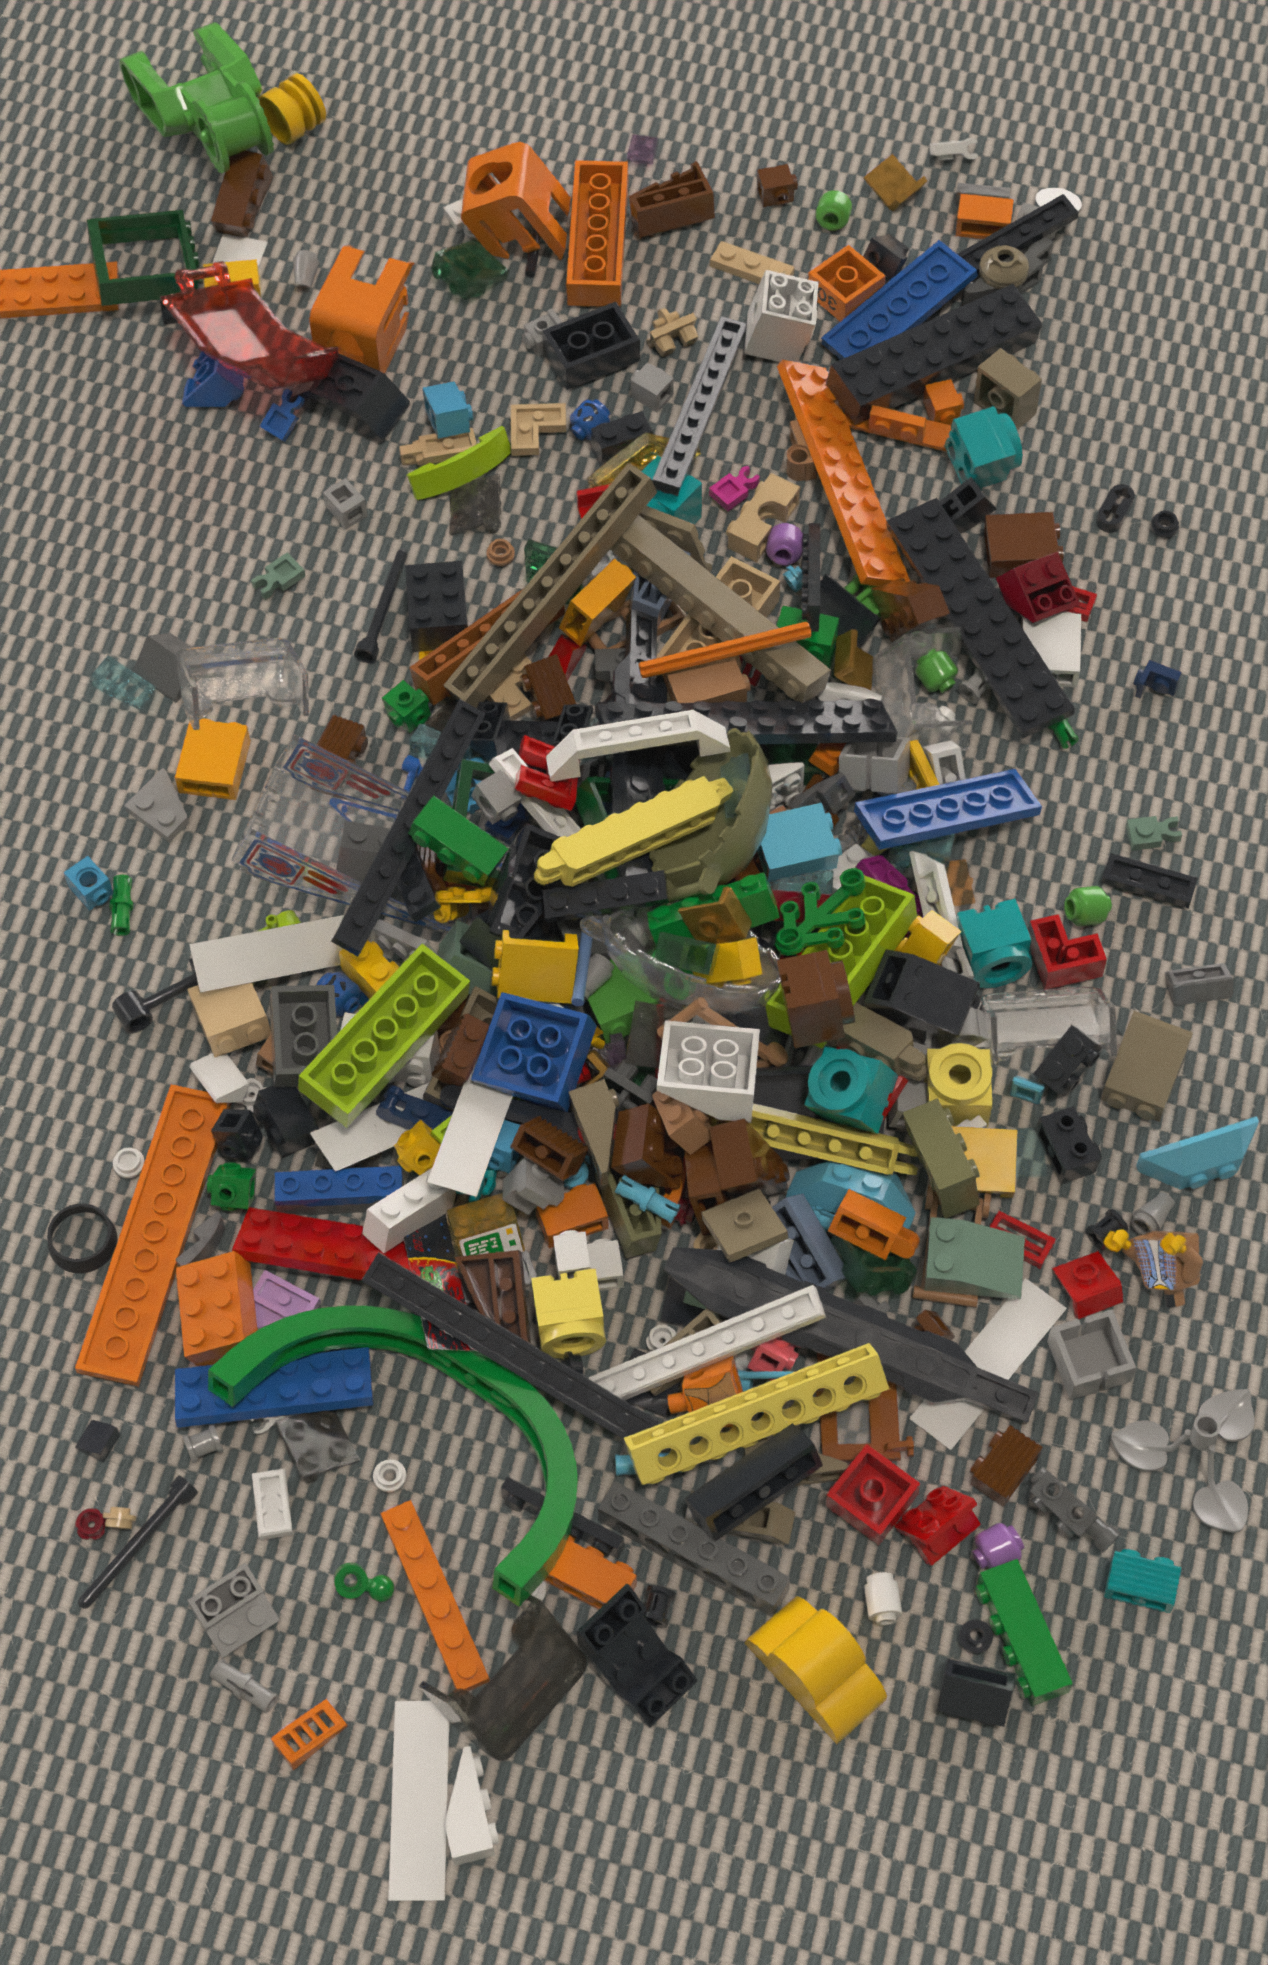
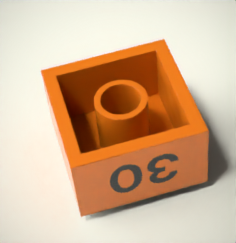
[808,244,885,322]

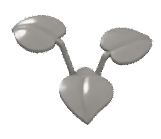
[1111,1389,1254,1533]

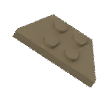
[639,506,712,572]

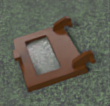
[816,1352,914,1462]

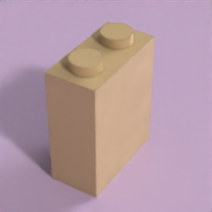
[187,982,271,1058]

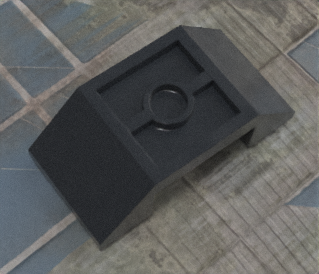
[289,352,410,443]
[469,701,593,769]
[577,1584,698,1728]

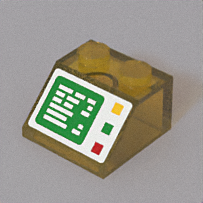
[446,1193,525,1256]

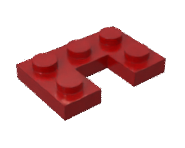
[515,735,580,811]

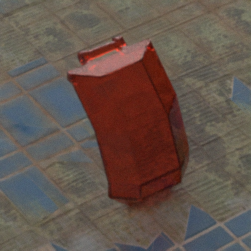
[160,261,342,390]

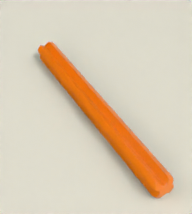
[639,622,811,678]

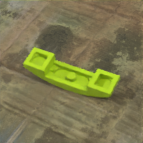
[407,426,511,500]

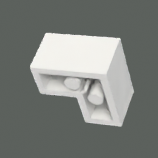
[553,1230,624,1291]

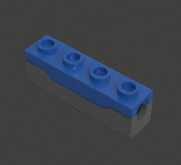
[275,1166,404,1216]

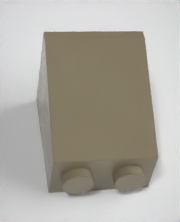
[1101,1011,1193,1122]

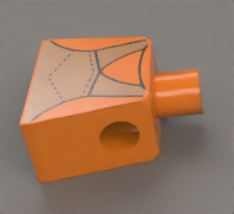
[668,1356,744,1427]

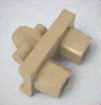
[646,308,698,357]

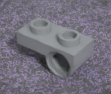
[931,1008,988,1049]

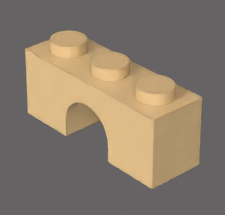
[726,473,800,562]

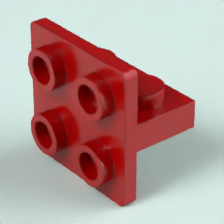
[895,1486,981,1566]

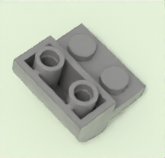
[187,1563,280,1658]

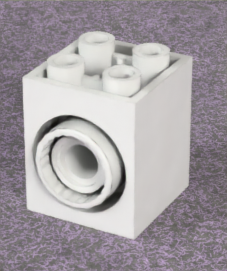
[744,270,819,362]

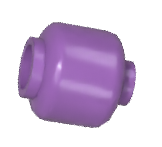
[766,523,803,565]
[972,1523,1025,1569]

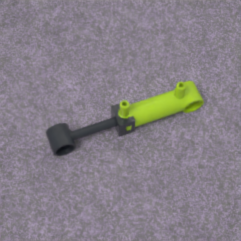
[112,910,301,1034]

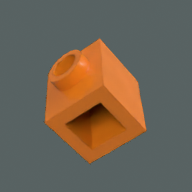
[923,379,964,425]

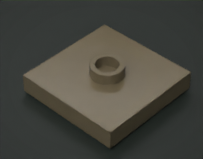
[701,1189,788,1262]

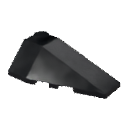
[489,824,564,939]

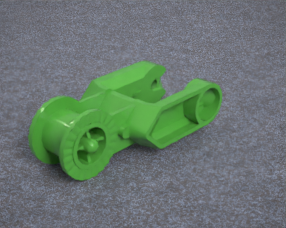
[119,22,274,173]

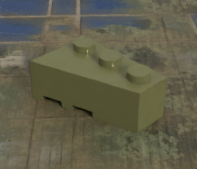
[902,1098,980,1218]
[595,1156,662,1258]

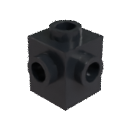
[211,1109,263,1159]

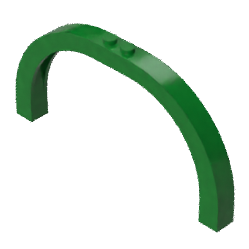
[208,1306,578,1607]

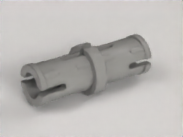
[210,1659,278,1713]

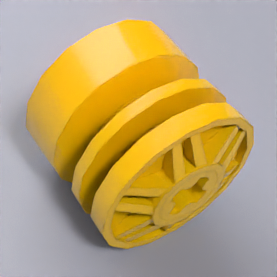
[258,73,327,145]

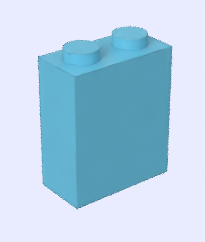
[757,803,842,884]

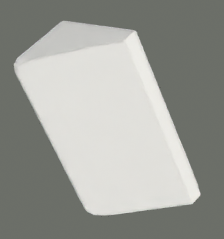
[190,1053,249,1103]

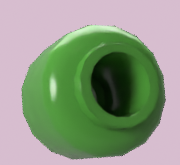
[815,190,852,231]
[915,649,958,693]
[1064,886,1112,926]

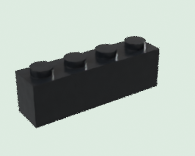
[685,1423,823,1541]

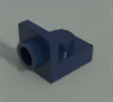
[1133,660,1182,699]
[484,802,529,845]

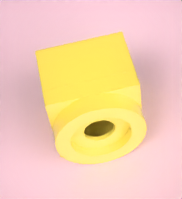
[924,1043,992,1127]
[531,1268,606,1358]

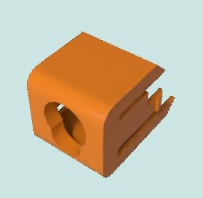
[461,142,571,260]
[309,245,414,373]

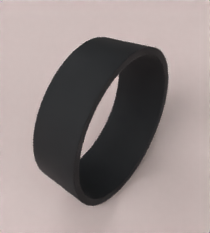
[47,1203,118,1273]

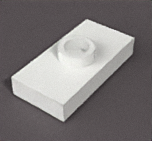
[252,1469,293,1540]

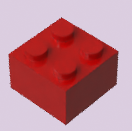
[826,1444,920,1546]

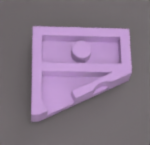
[253,1270,322,1329]

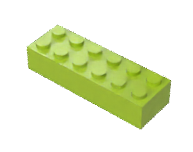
[765,875,917,1049]
[298,943,470,1128]

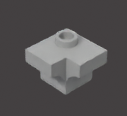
[503,1157,564,1214]

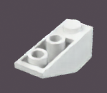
[445,1746,499,1866]

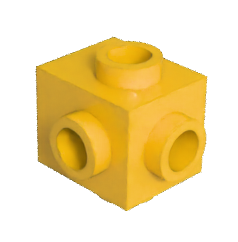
[394,1119,441,1176]

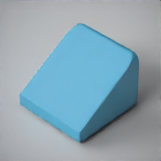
[1010,1076,1046,1104]

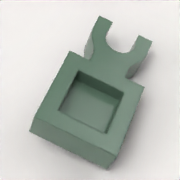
[251,552,305,600]
[1126,816,1182,851]

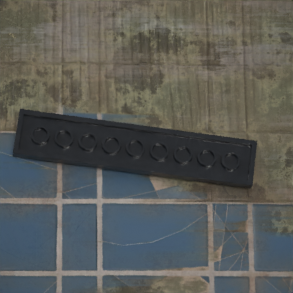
[886,498,1075,739]
[596,699,898,746]

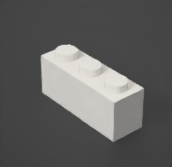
[362,1169,456,1253]

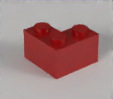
[1028,914,1107,990]

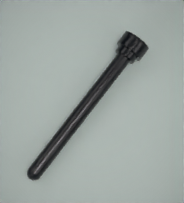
[354,549,408,664]
[78,1475,198,1609]

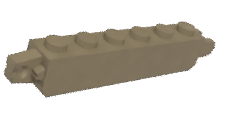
[744,958,928,1081]

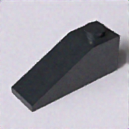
[939,477,997,533]

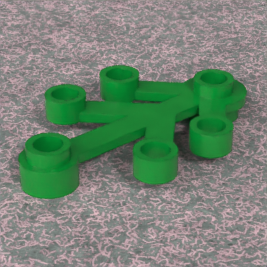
[775,868,866,955]

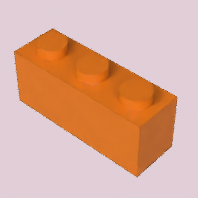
[544,1535,637,1610]

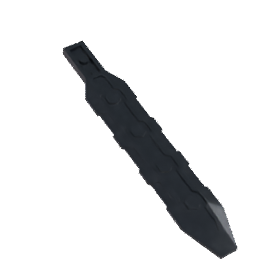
[610,609,667,877]
[664,1247,1039,1425]

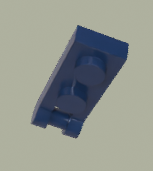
[376,1085,453,1130]

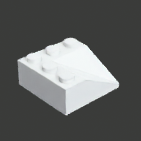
[657,1020,760,1123]

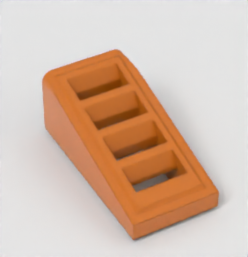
[271,1699,348,1770]

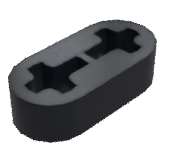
[1097,484,1135,533]

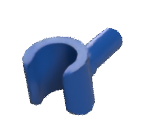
[402,755,422,797]

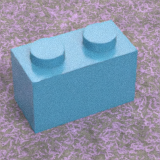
[423,381,473,439]

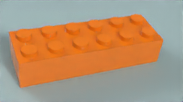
[566,160,629,307]

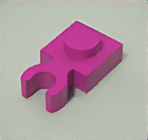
[709,466,760,512]

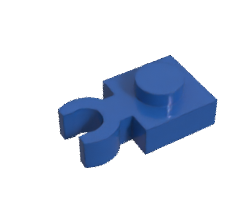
[260,388,305,442]

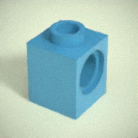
[63,856,113,911]
[488,1120,521,1173]

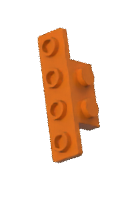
[845,405,951,452]

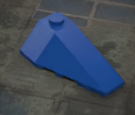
[182,305,245,407]

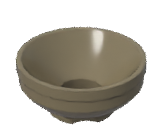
[979,245,1029,289]

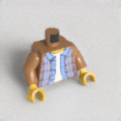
[1104,1230,1203,1307]

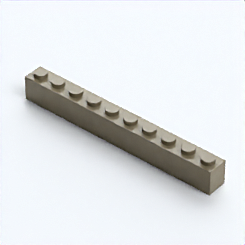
[443,463,657,708]
[610,515,830,703]

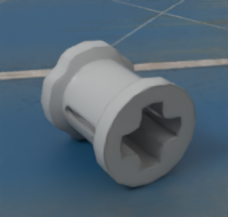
[959,668,990,704]
[183,1424,223,1463]

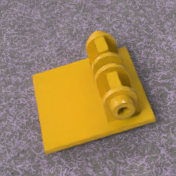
[433,887,492,923]

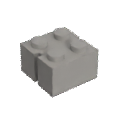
[839,737,910,796]
[1047,1309,1136,1400]

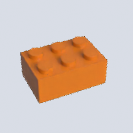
[176,1251,258,1366]

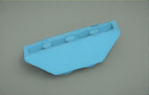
[1136,1116,1259,1190]
[786,1160,916,1229]

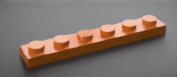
[380,1500,490,1695]

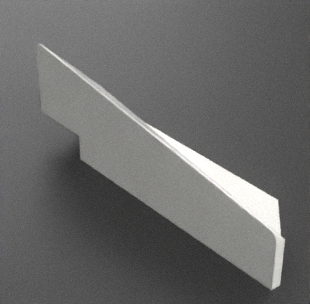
[909,851,974,979]

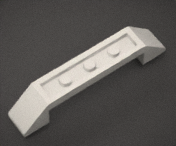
[546,710,730,782]

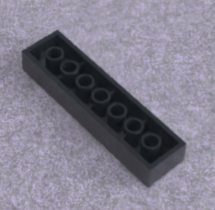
[826,284,1043,425]

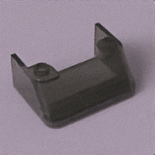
[419,1595,587,1761]

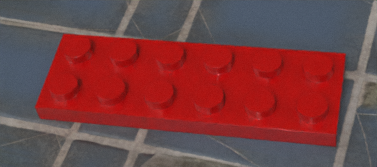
[232,1207,418,1280]

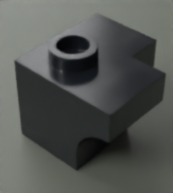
[863,234,909,281]

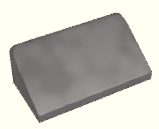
[955,183,1010,206]
[1165,963,1233,1006]

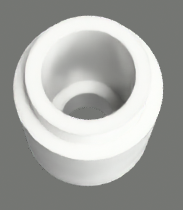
[864,1572,902,1626]

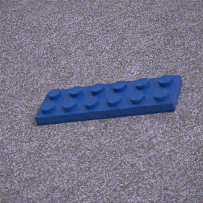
[821,240,977,360]
[854,769,1042,850]
[175,1347,373,1428]

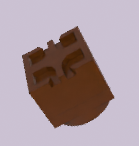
[777,950,855,1048]

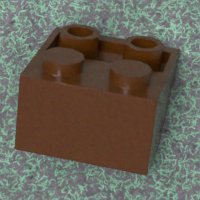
[611,1104,684,1189]

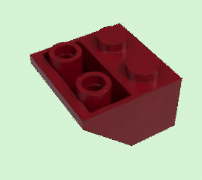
[996,552,1080,623]

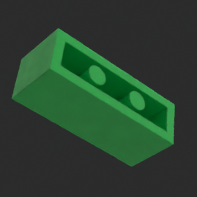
[408,795,509,886]

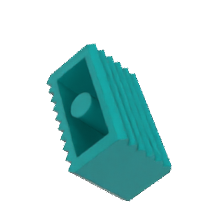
[1104,1549,1181,1613]

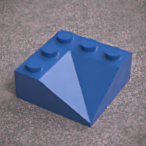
[471,992,597,1112]

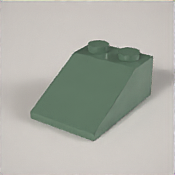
[438,920,497,996]
[924,1217,1025,1299]

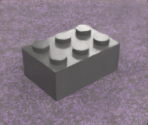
[269,985,337,1087]

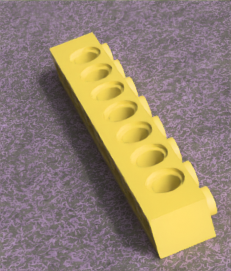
[624,1343,889,1485]

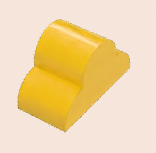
[745,1596,887,1744]

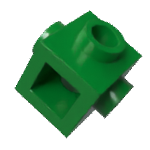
[382,680,431,733]
[207,1162,257,1211]

